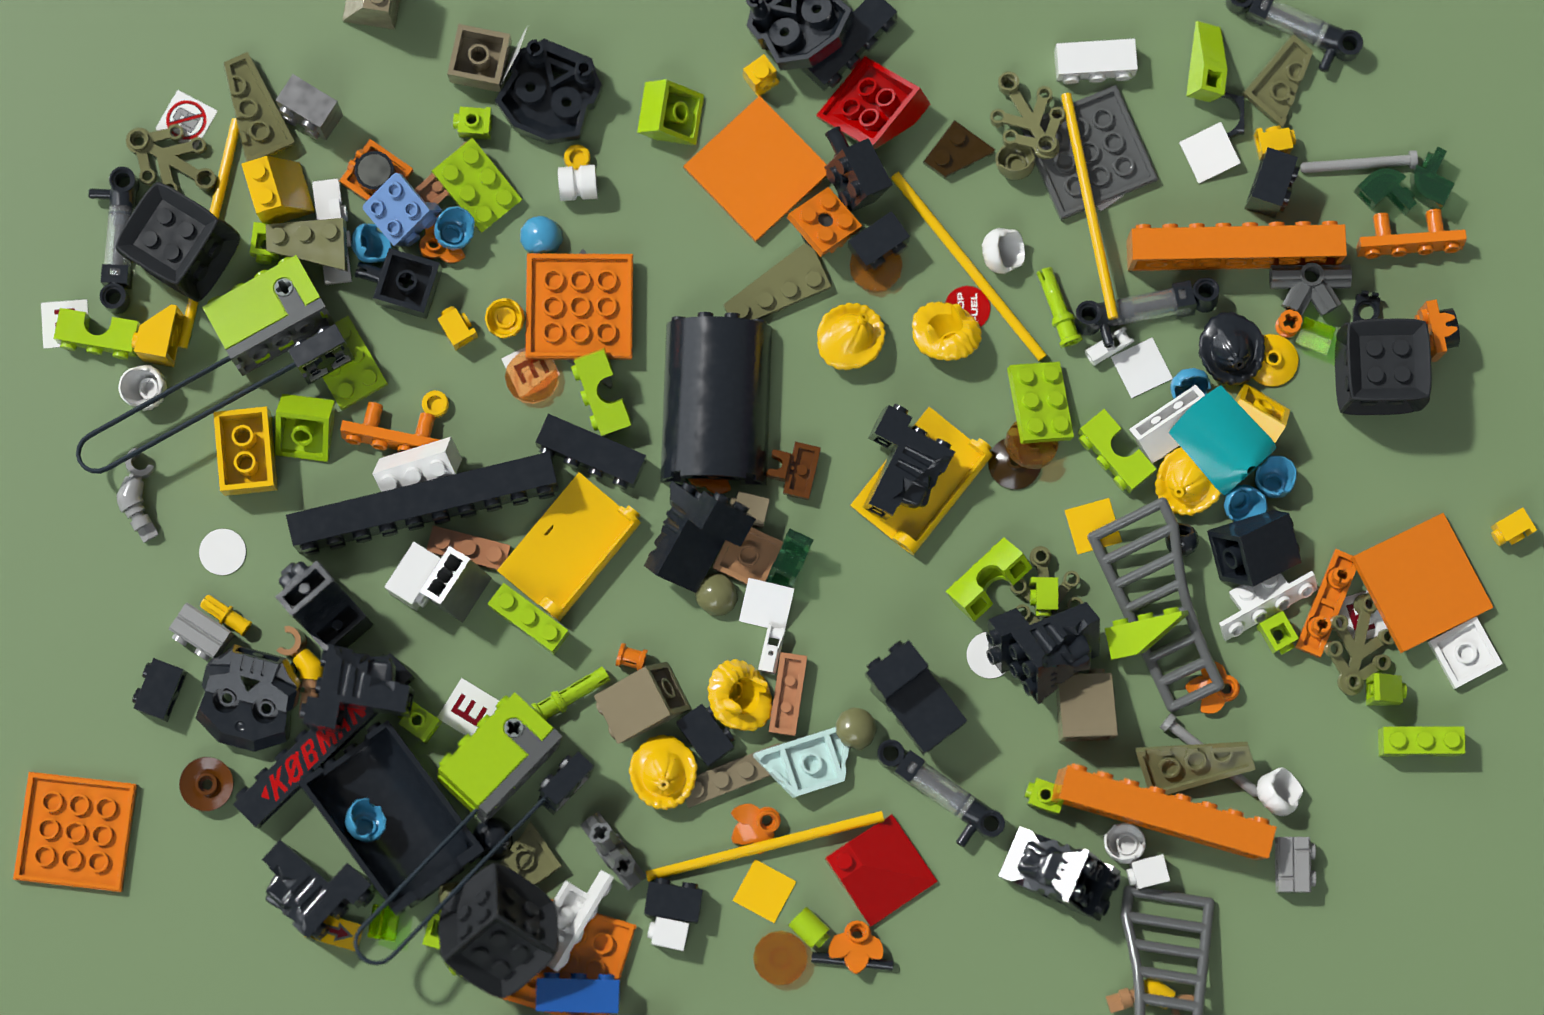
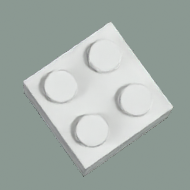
[385,542,441,611]

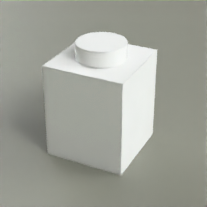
[1126,854,1170,889]
[647,917,689,951]

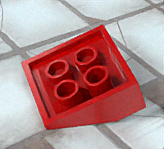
[816,56,931,149]
[825,814,938,927]

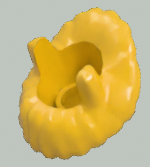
[912,302,982,361]
[817,303,886,370]
[1155,447,1221,516]
[707,659,772,731]
[629,735,698,810]

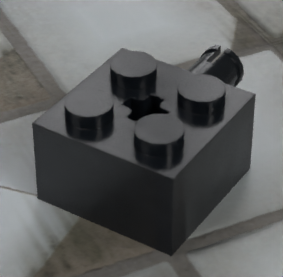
[824,126,893,212]
[355,248,443,319]

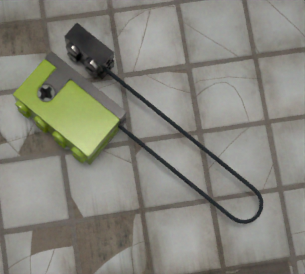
[76,255,355,474]
[353,692,594,966]

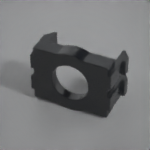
[1352,290,1381,322]

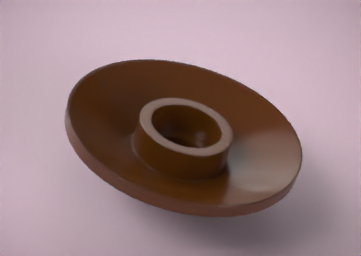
[179,757,234,811]

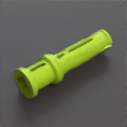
[1036,267,1083,348]
[531,666,611,721]

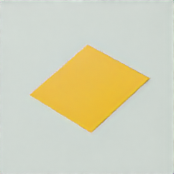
[1064,498,1122,554]
[732,859,797,923]

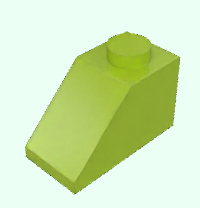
[1365,673,1407,706]

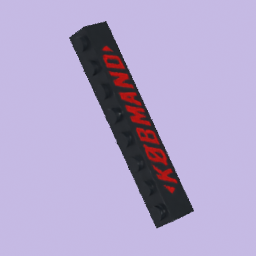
[233,653,415,829]

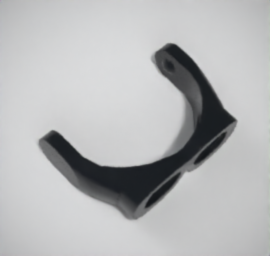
[1219,92,1244,139]

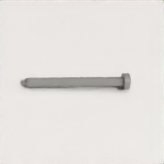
[1300,150,1418,173]
[1159,713,1257,797]

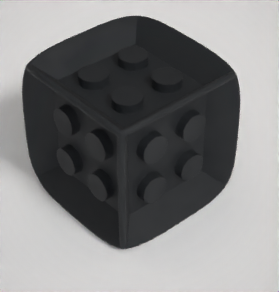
[115,182,241,302]
[1335,318,1432,415]
[439,863,559,999]

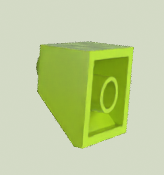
[637,79,704,145]
[275,394,335,462]

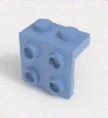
[363,173,442,247]

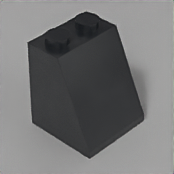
[1207,510,1302,587]

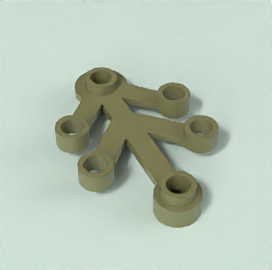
[990,72,1065,159]
[126,124,217,191]
[1010,546,1083,625]
[1324,593,1394,696]

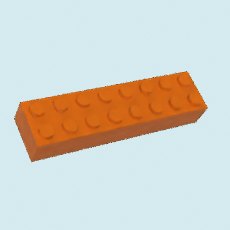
[1127,221,1347,271]
[1051,763,1277,860]

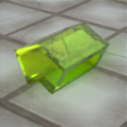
[1295,317,1336,355]
[367,904,400,942]

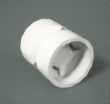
[558,165,598,201]

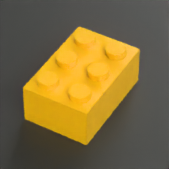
[213,406,278,496]

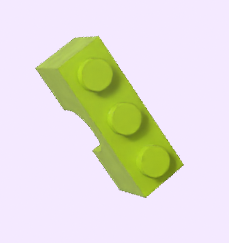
[53,308,141,360]
[571,348,632,436]
[1078,409,1156,493]
[946,537,1033,622]
[488,582,570,655]
[1378,726,1465,757]

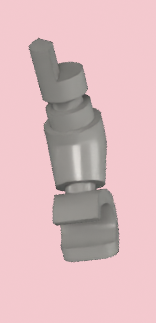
[116,448,158,543]

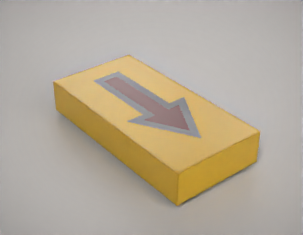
[304,916,363,951]

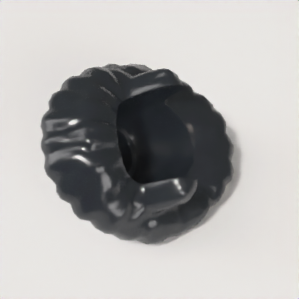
[1198,312,1265,386]

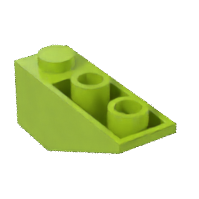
[1186,21,1227,102]
[1105,607,1189,660]

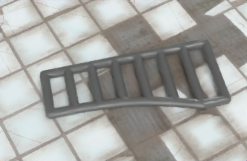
[1087,497,1225,713]
[1120,885,1215,1015]

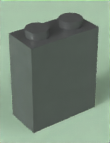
[420,546,492,623]

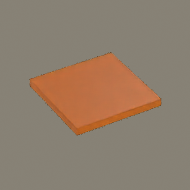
[683,96,827,243]
[525,253,633,360]
[1351,513,1494,654]
[13,772,137,892]
[501,899,637,1015]

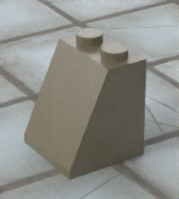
[343,0,400,30]
[594,662,691,744]
[1056,669,1117,742]

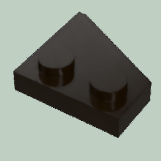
[923,120,995,179]

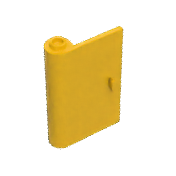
[850,406,993,555]
[497,472,641,622]

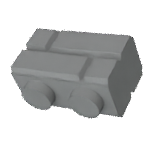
[169,603,234,661]
[1275,837,1316,893]

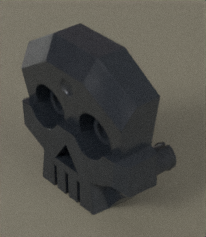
[746,0,855,71]
[495,38,602,145]
[195,645,302,752]

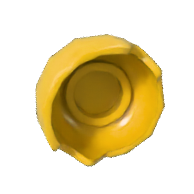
[485,298,525,339]

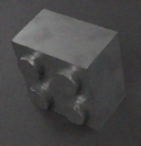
[276,74,343,141]

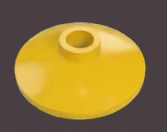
[1252,334,1298,387]

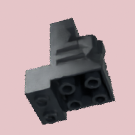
[863,404,955,519]
[644,481,756,593]
[275,561,374,651]
[986,602,1100,704]
[865,640,967,756]
[300,644,415,734]
[999,827,1121,922]
[262,839,376,942]

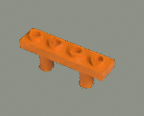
[1356,209,1467,259]
[340,402,439,453]
[1295,549,1356,658]

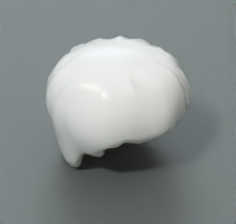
[982,228,1025,274]
[118,365,167,411]
[1257,767,1303,816]

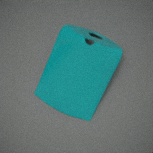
[1168,385,1277,496]

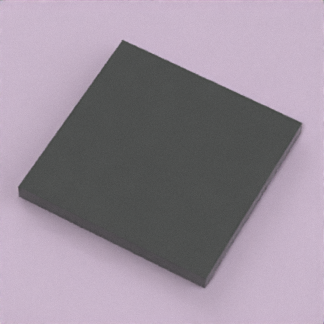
[1020,85,1158,221]

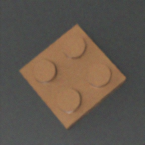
[713,528,784,585]

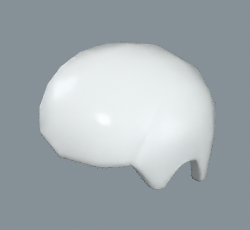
[1104,823,1146,864]

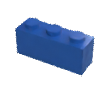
[536,973,620,1014]

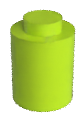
[788,906,830,948]

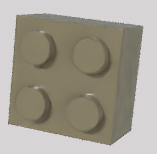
[447,24,512,92]

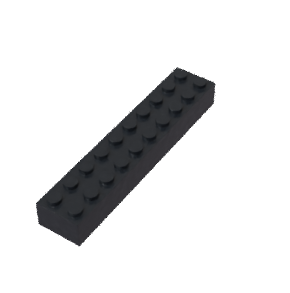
[286,452,559,556]

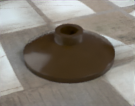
[988,437,1041,490]

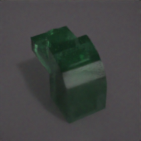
[1410,146,1455,209]
[1354,168,1417,215]
[766,529,814,588]

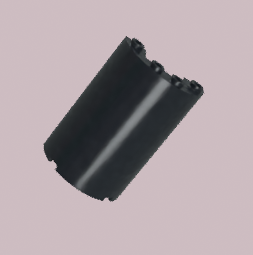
[660,312,772,485]
[299,720,484,916]

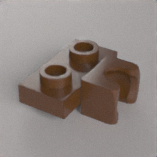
[766,441,821,500]

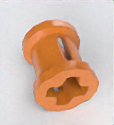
[1275,309,1303,338]
[616,643,648,671]

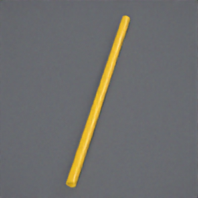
[1061,93,1119,320]
[177,118,239,349]
[891,172,1047,361]
[645,811,884,882]

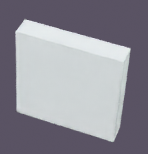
[1428,616,1503,689]

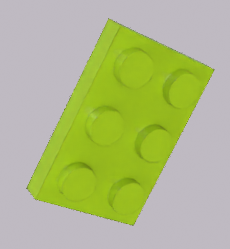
[431,138,522,233]
[323,316,388,411]
[1007,362,1074,444]

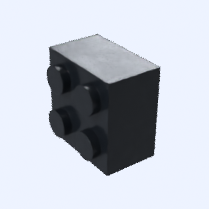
[1244,147,1300,219]

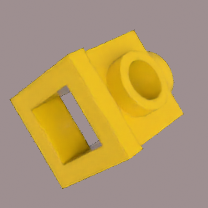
[743,54,780,97]
[1253,126,1296,160]
[437,306,478,351]
[1491,508,1537,546]

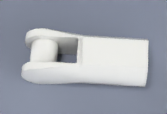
[1085,327,1134,366]
[758,624,786,675]

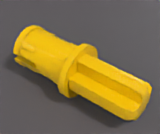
[200,595,252,636]

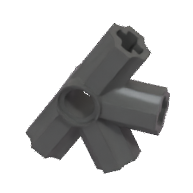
[1269,262,1352,317]
[580,811,647,891]

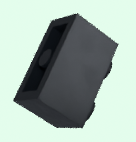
[847,211,910,272]
[132,658,187,722]
[676,704,735,768]
[644,878,703,923]

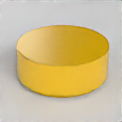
[564,144,591,170]
[422,390,449,418]

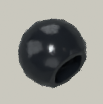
[1165,523,1199,556]

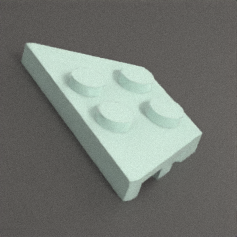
[753,727,849,798]

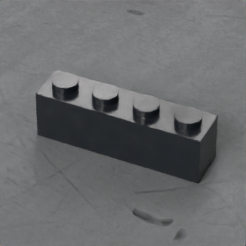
[802,0,898,91]
[535,413,647,489]

